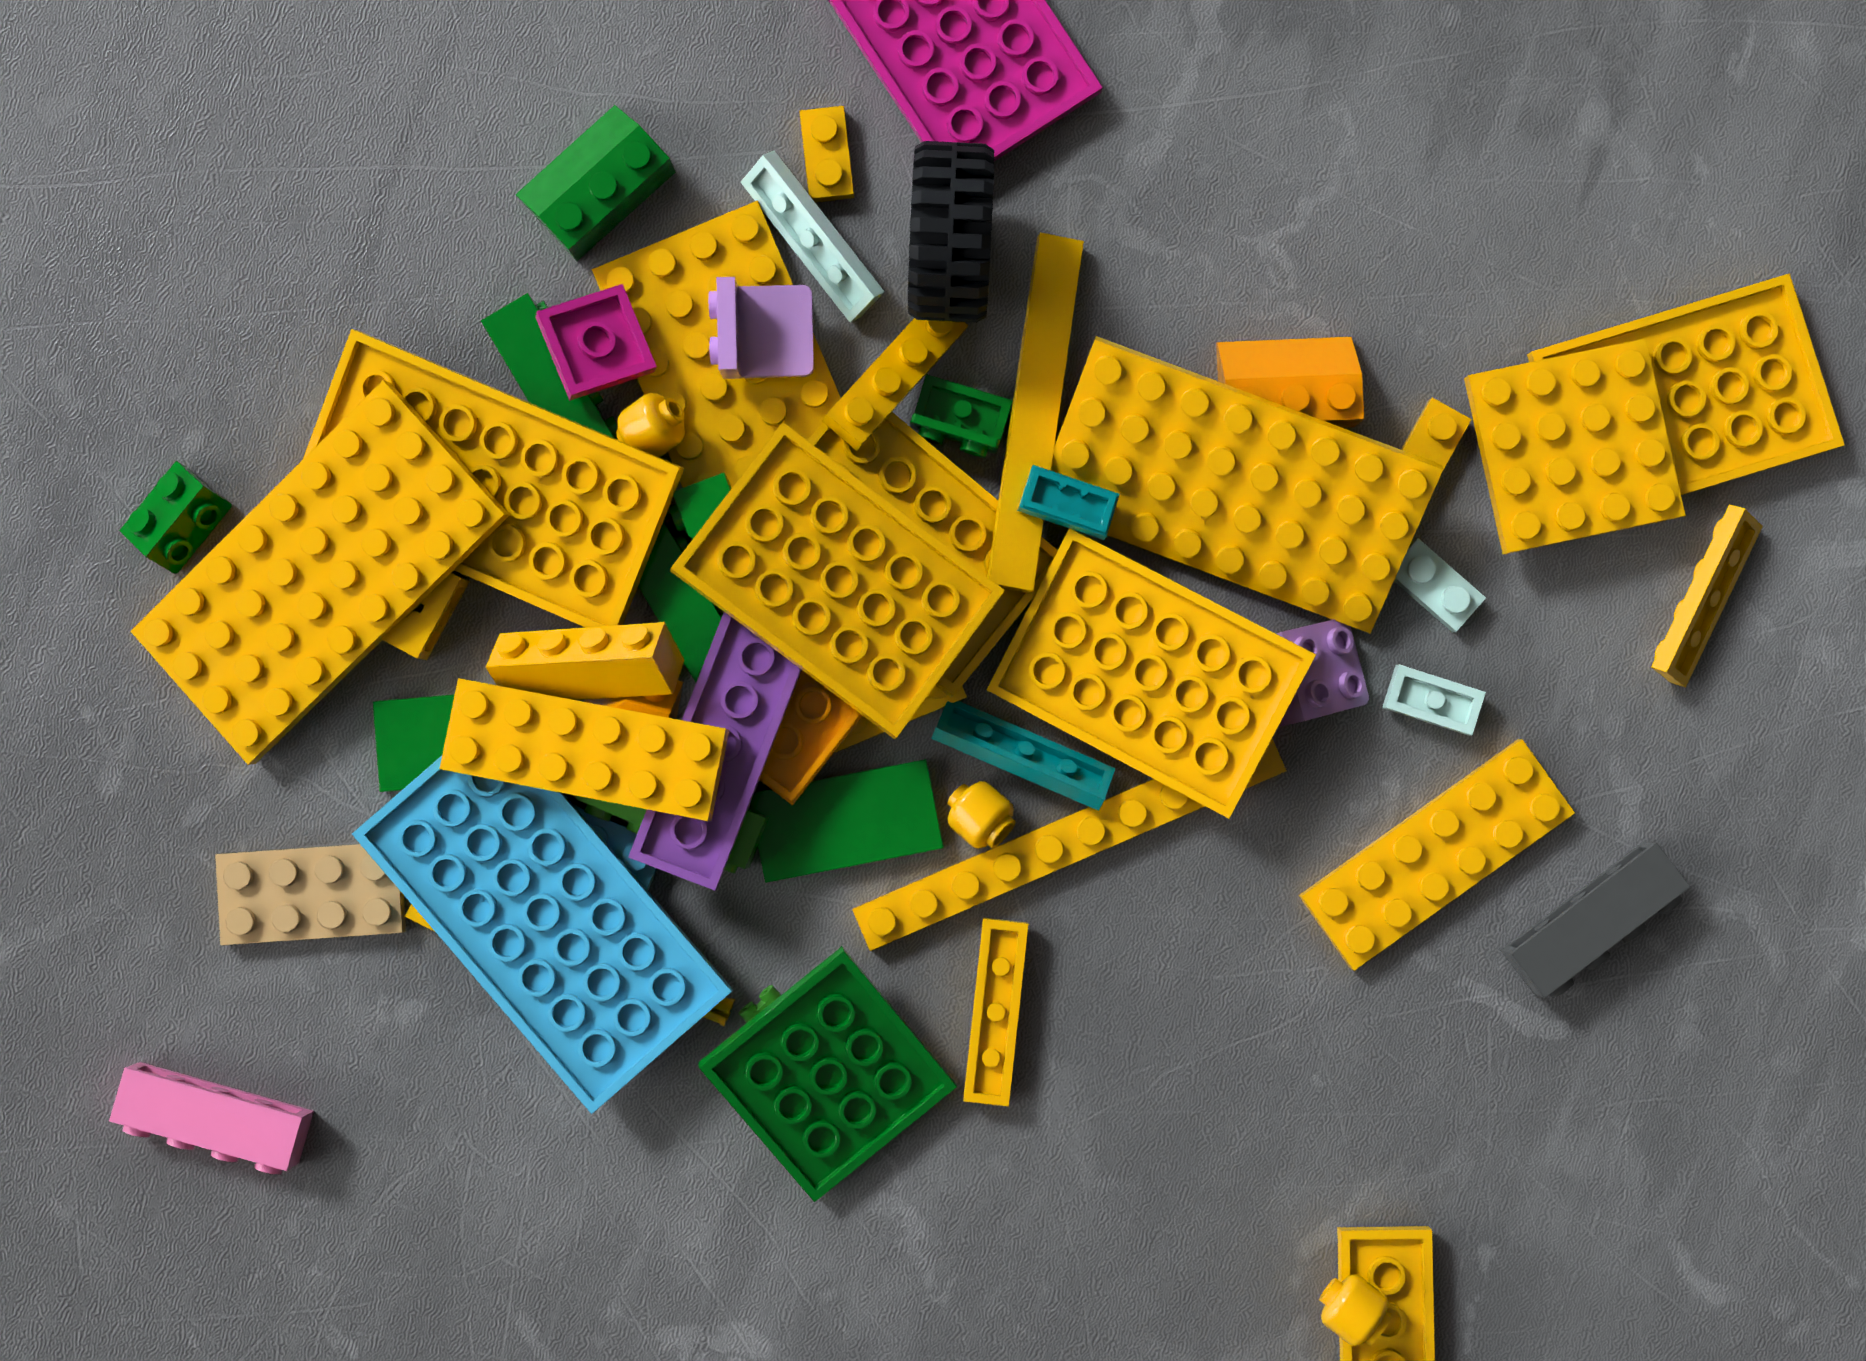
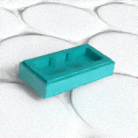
[1017,465,1120,540]

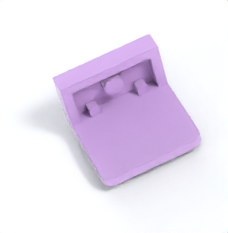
[708,277,814,379]
[1276,619,1369,727]

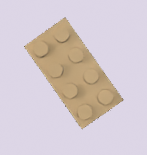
[215,844,406,945]

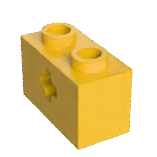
[382,572,470,660]

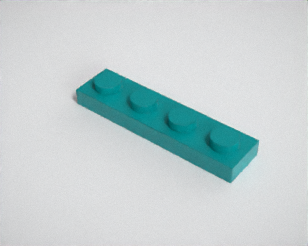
[931,701,1116,811]

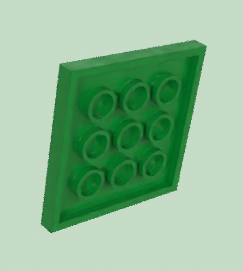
[698,946,957,1202]

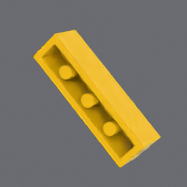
[486,622,684,700]

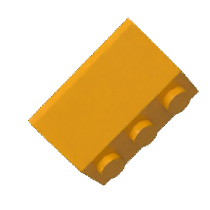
[1216,337,1364,428]

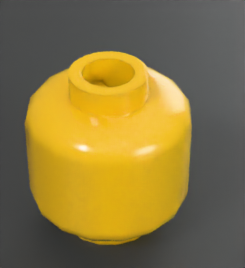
[616,393,685,458]
[947,781,1016,848]
[1319,1274,1392,1346]

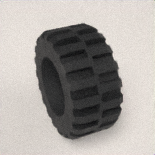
[908,141,994,323]

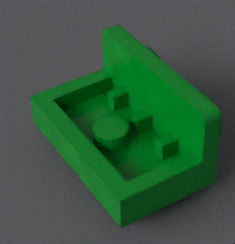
[910,374,1013,458]
[119,461,232,574]

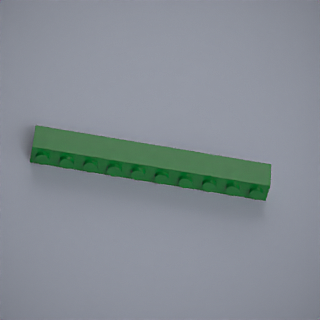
[481,293,724,683]

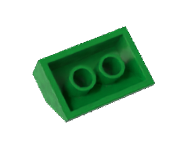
[515,105,676,262]

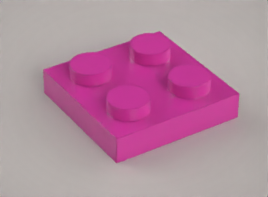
[535,284,657,401]

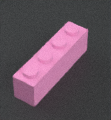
[109,1062,314,1174]

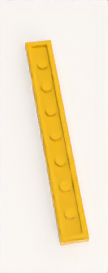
[987,232,1084,593]

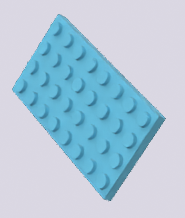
[352,756,733,1114]

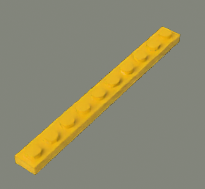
[852,738,1287,951]

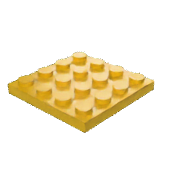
[1464,338,1686,555]

